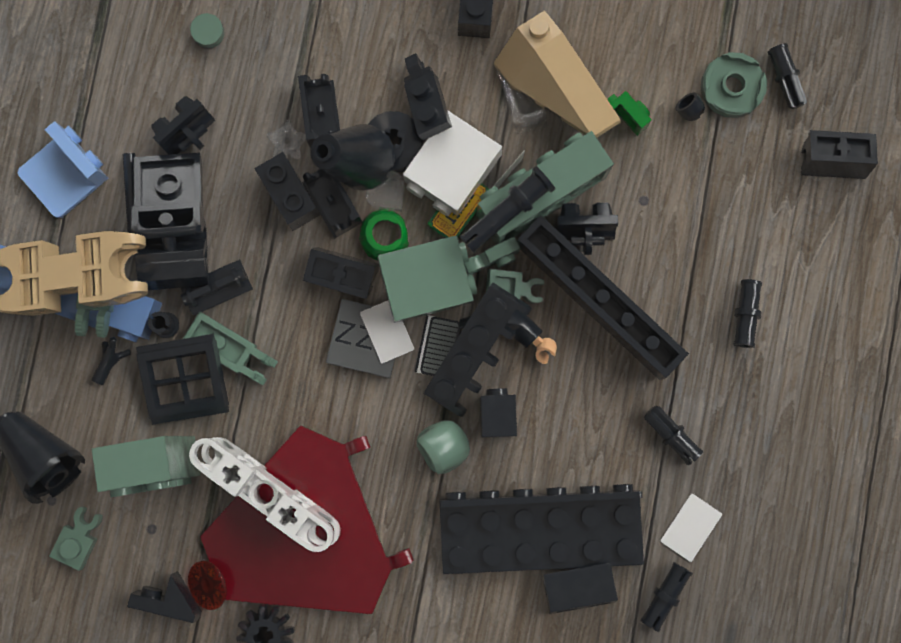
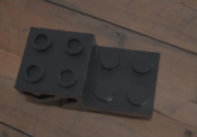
[131,152,209,290]

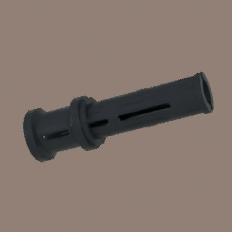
[460,166,556,253]

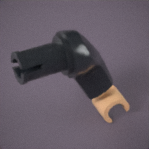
[459,309,557,364]

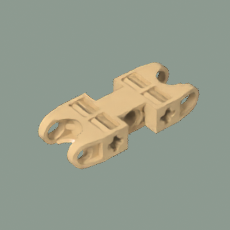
[0,231,148,316]

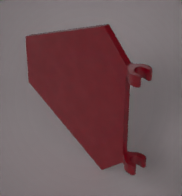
[200,425,414,614]

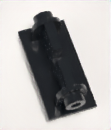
[181,259,253,316]

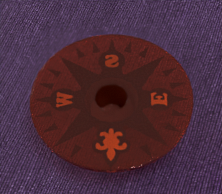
[188,561,227,610]

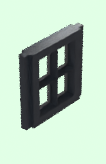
[136,333,229,425]

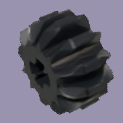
[236,604,295,643]

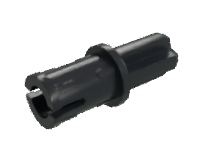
[767,43,807,109]
[644,406,703,465]

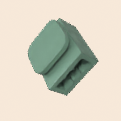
[377,235,477,323]

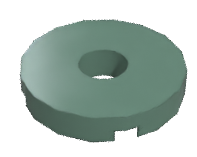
[701,52,767,118]

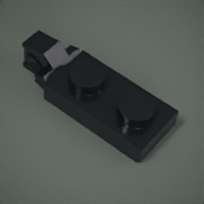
[404,53,452,141]

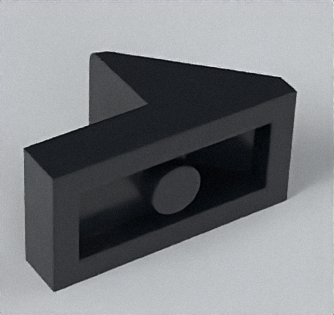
[127,571,202,623]

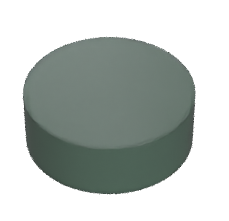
[190,13,225,48]

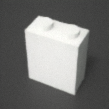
[403,111,502,216]

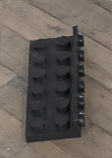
[439,484,644,574]

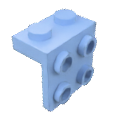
[18,121,109,218]

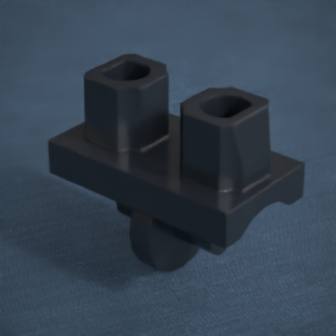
[151,96,216,155]
[556,203,618,255]

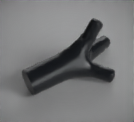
[91,337,131,385]

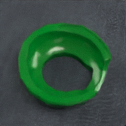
[359,209,409,261]

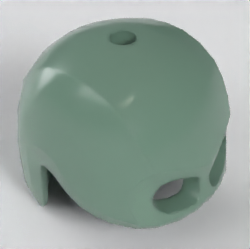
[417,420,470,474]

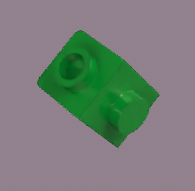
[607,91,652,136]

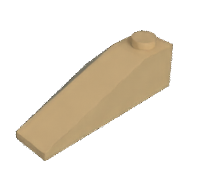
[494,10,621,138]

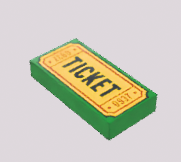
[427,183,489,239]

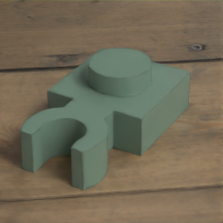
[464,237,520,275]
[486,269,544,303]
[49,506,103,571]

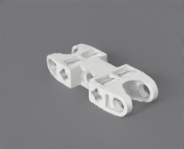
[189,437,341,552]

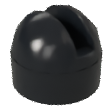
[675,92,705,121]

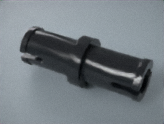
[733,279,762,348]
[640,562,693,632]

